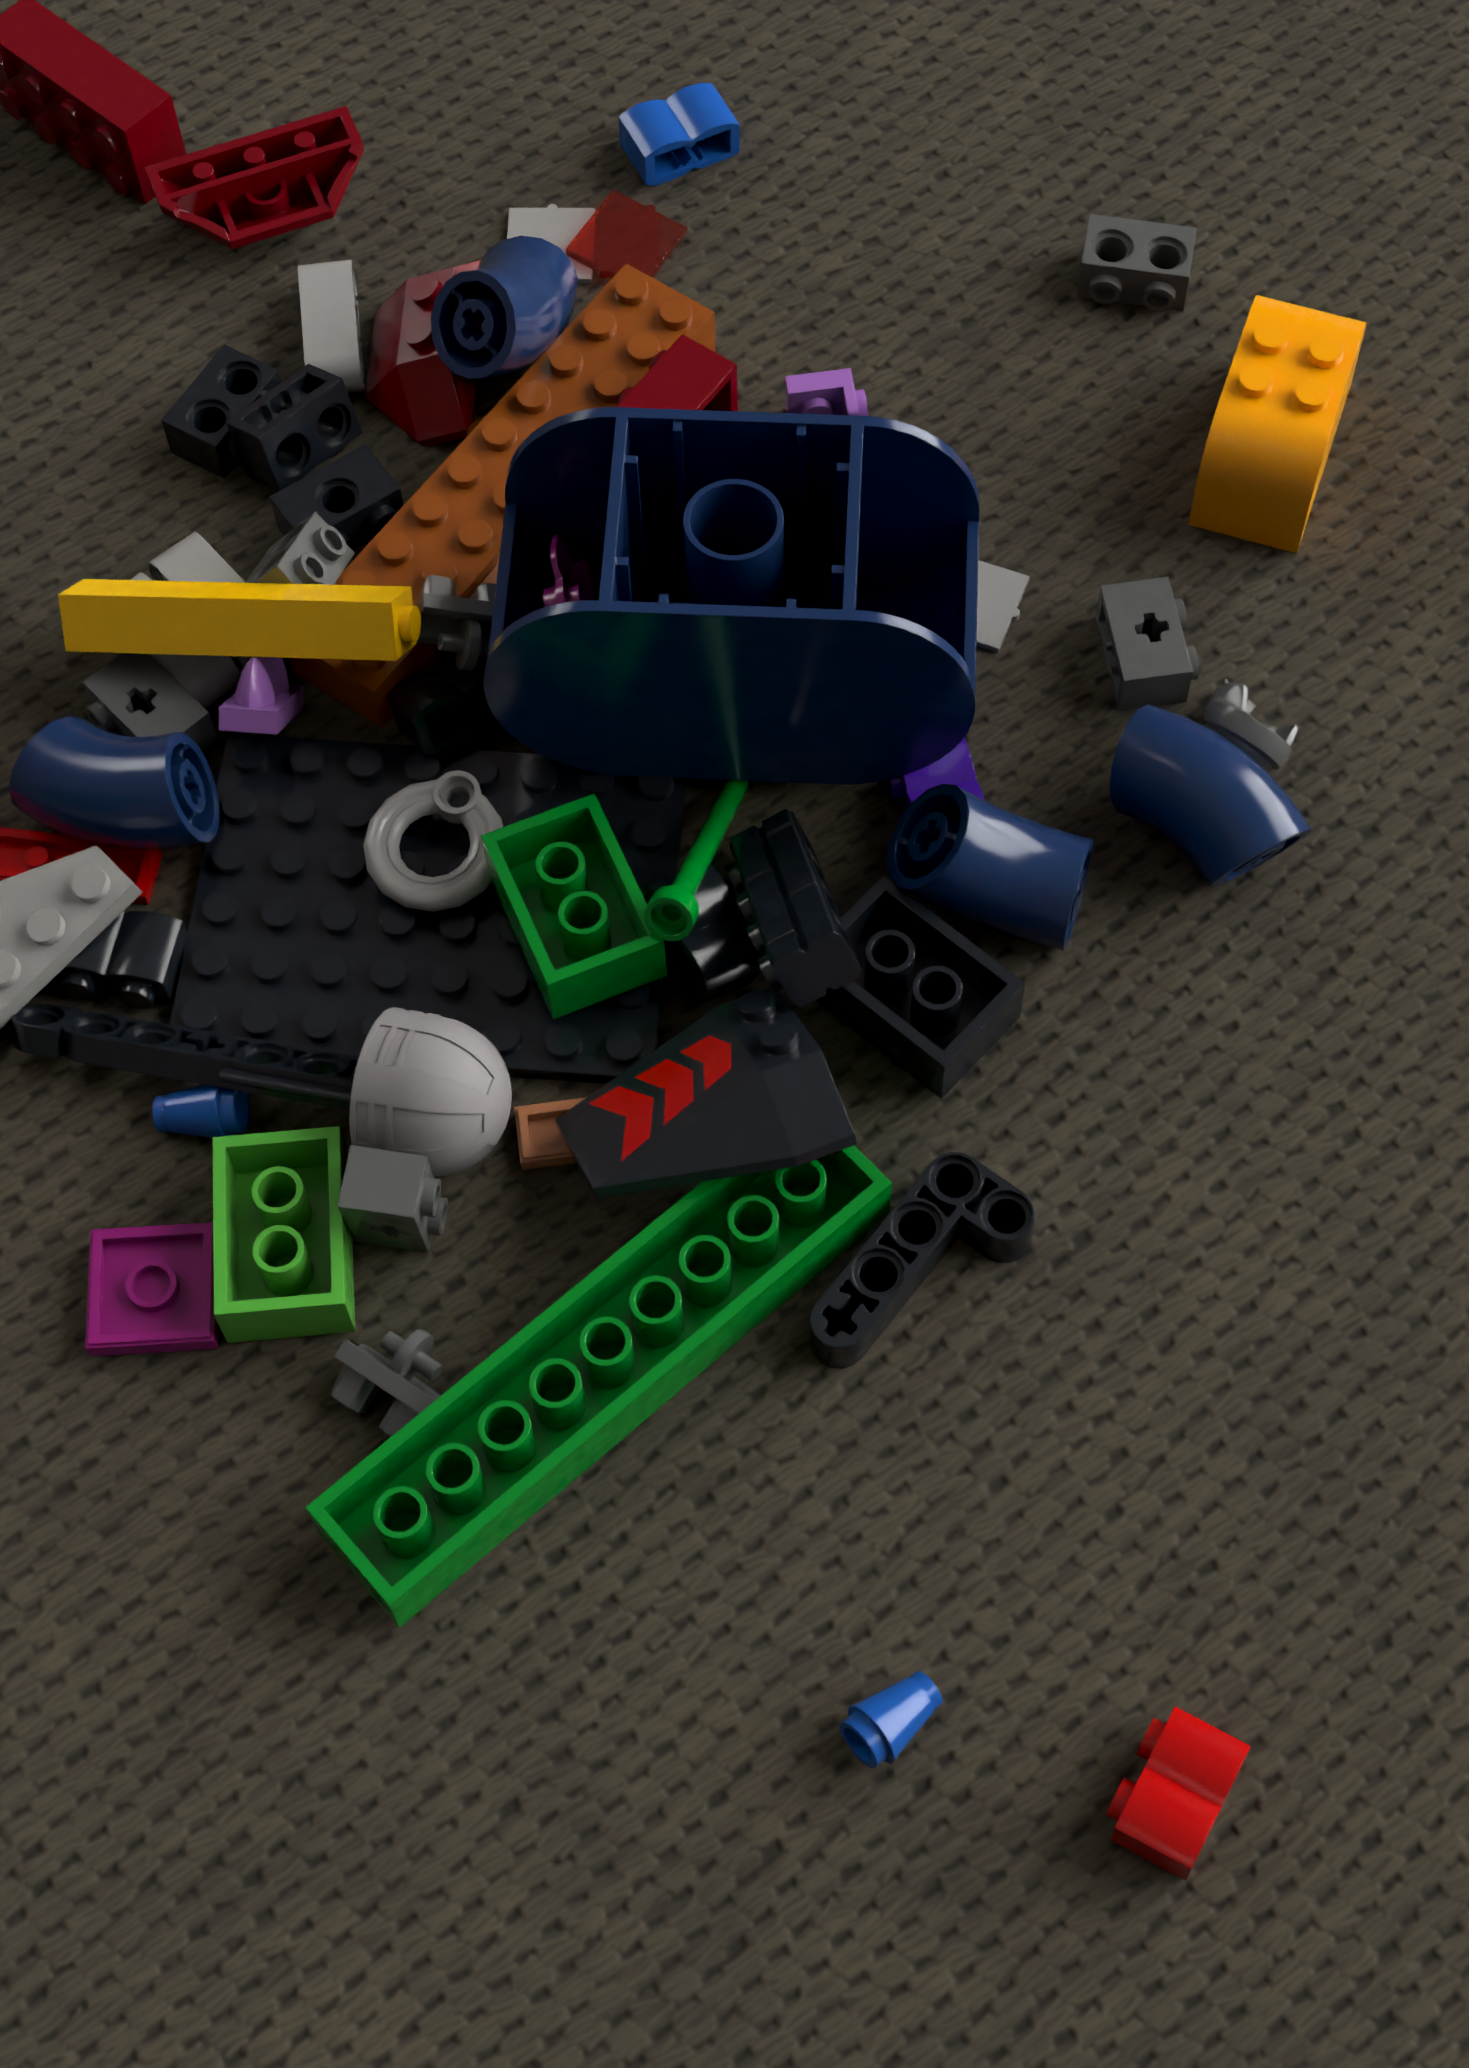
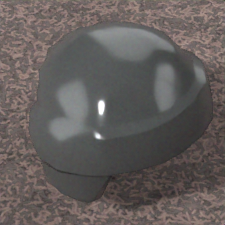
[1202,677,1299,772]

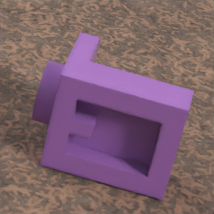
[785,368,868,416]

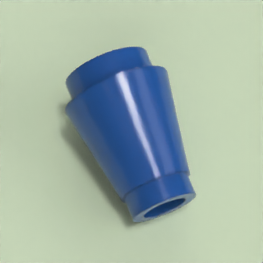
[152,1084,250,1138]
[840,1671,943,1768]

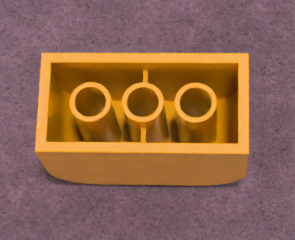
[1188,295,1367,553]

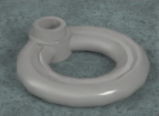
[363,770,503,912]

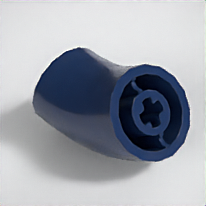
[431,236,578,379]
[1110,704,1312,887]
[9,716,220,850]
[886,783,1094,951]

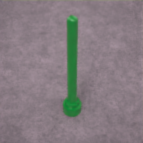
[644,780,749,941]

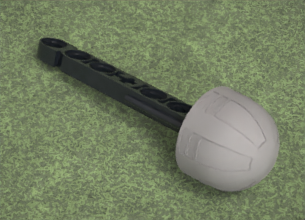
[12,1004,512,1177]

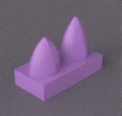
[219,657,304,734]

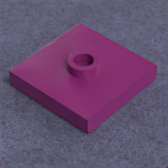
[85,1222,218,1357]

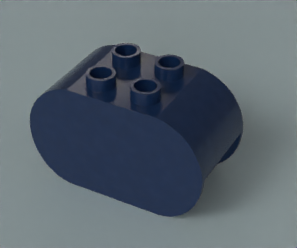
[483,407,980,785]

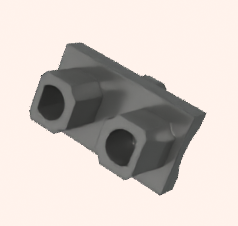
[416,575,496,671]
[330,1329,443,1436]

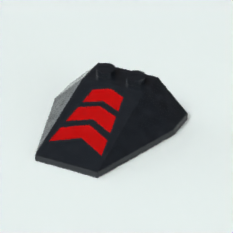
[555,988,857,1198]

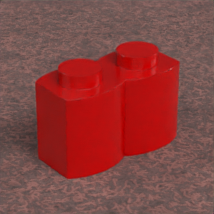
[1106,1706,1251,1881]

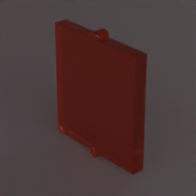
[566,190,688,279]

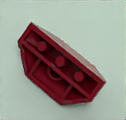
[145,106,364,249]
[365,260,481,446]

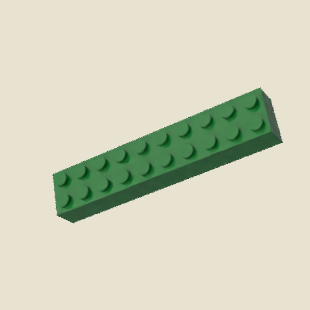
[305,1145,892,1628]

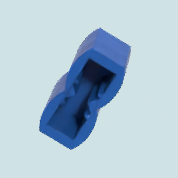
[618,83,740,186]

